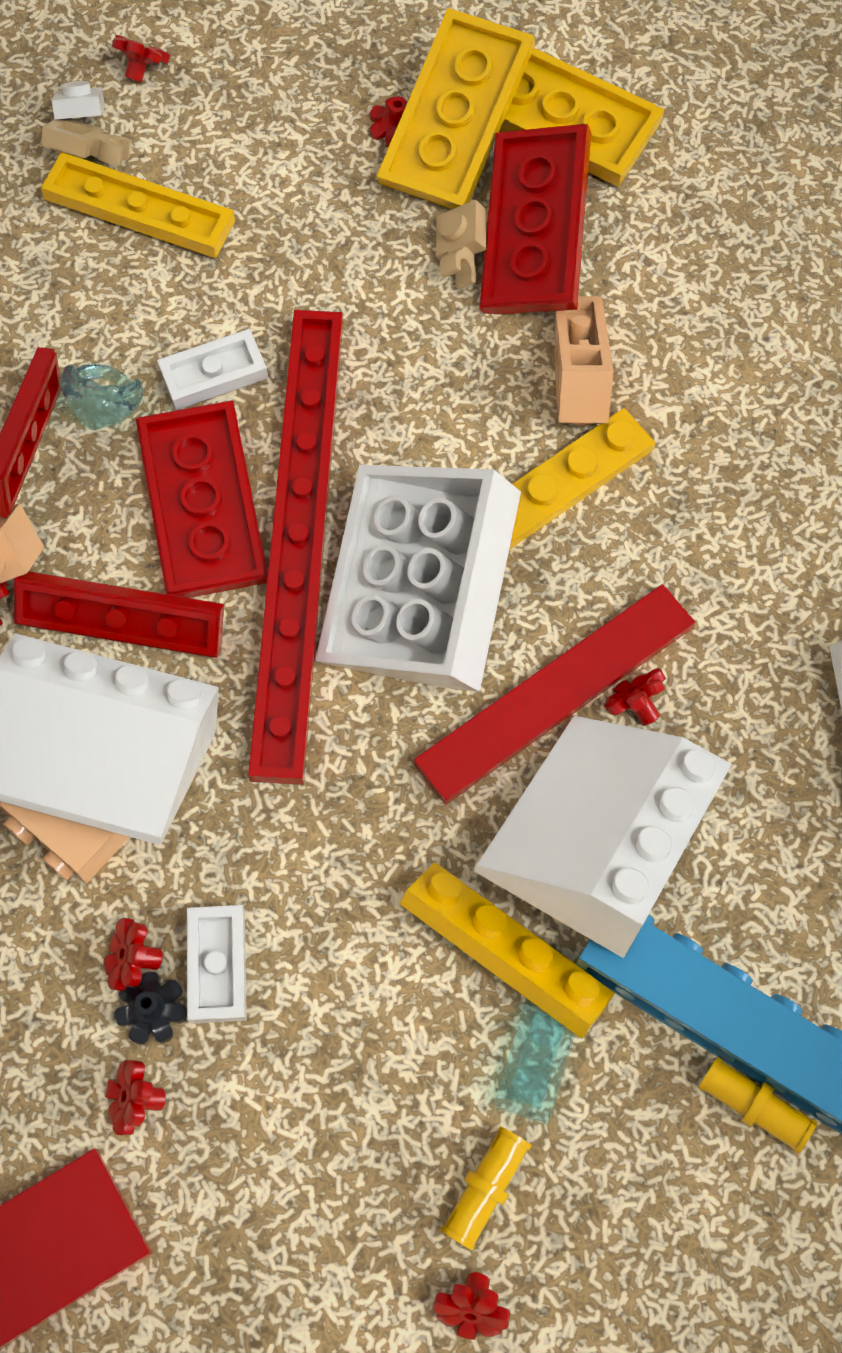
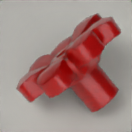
[112,35,170,82]
[370,96,408,147]
[604,668,666,726]
[103,917,163,991]
[105,1060,166,1135]
[433,1272,511,1340]

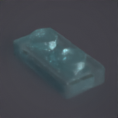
[493,998,575,1126]

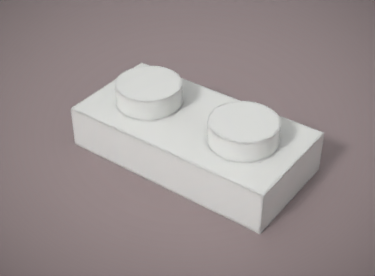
[157,329,268,410]
[187,905,247,1024]

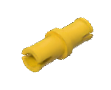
[698,1056,818,1154]
[440,1126,532,1251]

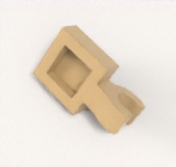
[436,200,486,289]

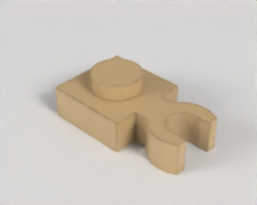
[41,118,132,166]

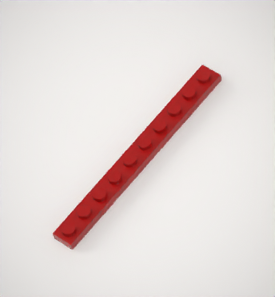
[248,310,343,785]

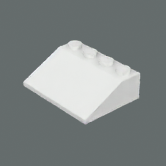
[315,465,521,692]
[0,633,219,845]
[474,716,732,958]

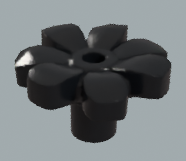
[114,972,187,1045]

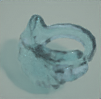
[60,364,143,431]

